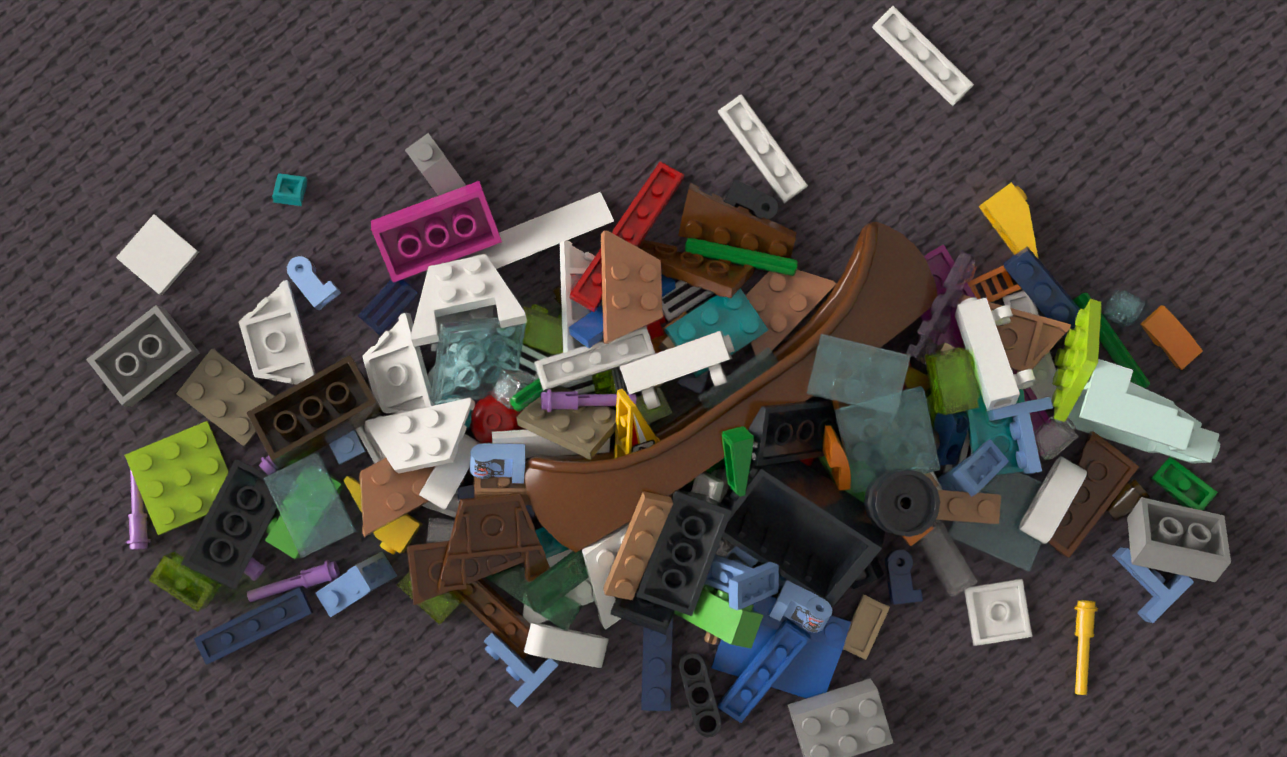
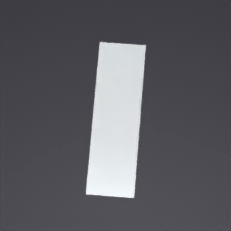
[453,192,614,269]

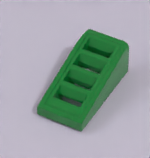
[722,426,754,497]

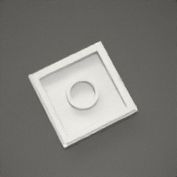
[116,214,199,295]
[964,579,1032,646]

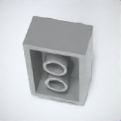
[86,305,200,407]
[1127,497,1231,582]
[788,678,893,757]

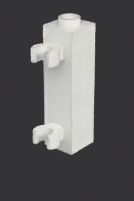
[955,298,1036,411]
[620,331,735,410]

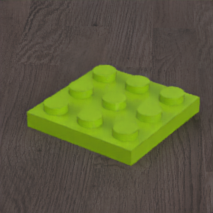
[1051,299,1101,422]
[125,421,229,535]

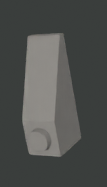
[405,133,466,196]

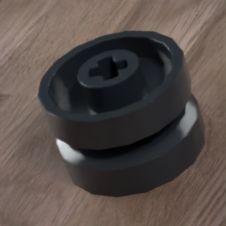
[864,469,940,537]

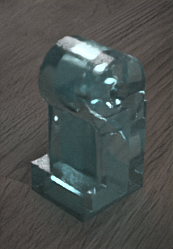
[1102,290,1145,328]

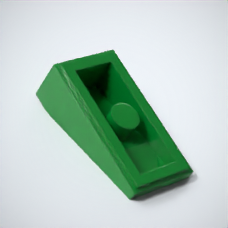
[1151,456,1218,511]

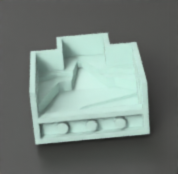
[1052,359,1220,463]

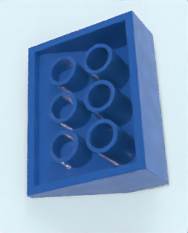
[711,596,851,698]

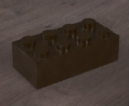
[246,355,384,471]

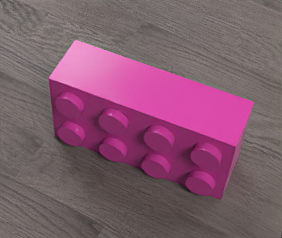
[371,181,502,282]

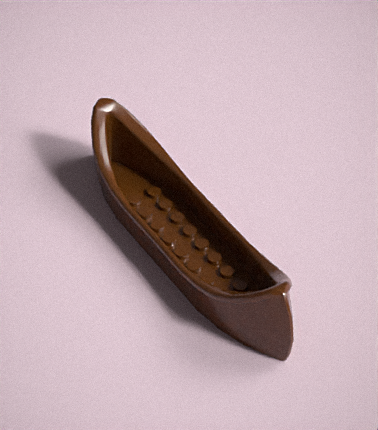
[525,222,939,553]

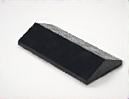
[748,398,845,466]
[181,459,288,590]
[636,490,732,616]

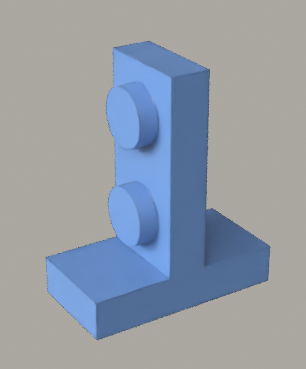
[987,397,1053,474]
[937,439,1009,497]
[1112,547,1194,623]
[316,552,397,617]
[704,554,779,610]
[484,632,560,708]

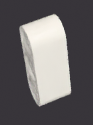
[419,434,481,510]
[1019,456,1087,544]
[524,622,609,668]

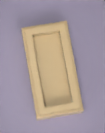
[843,595,890,660]

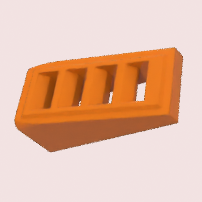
[967,265,1022,302]

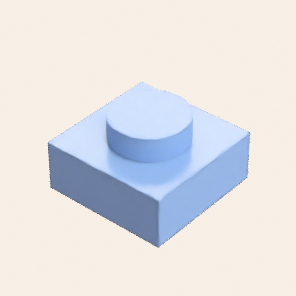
[329,430,366,465]

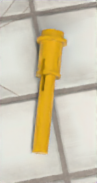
[1074,600,1098,695]

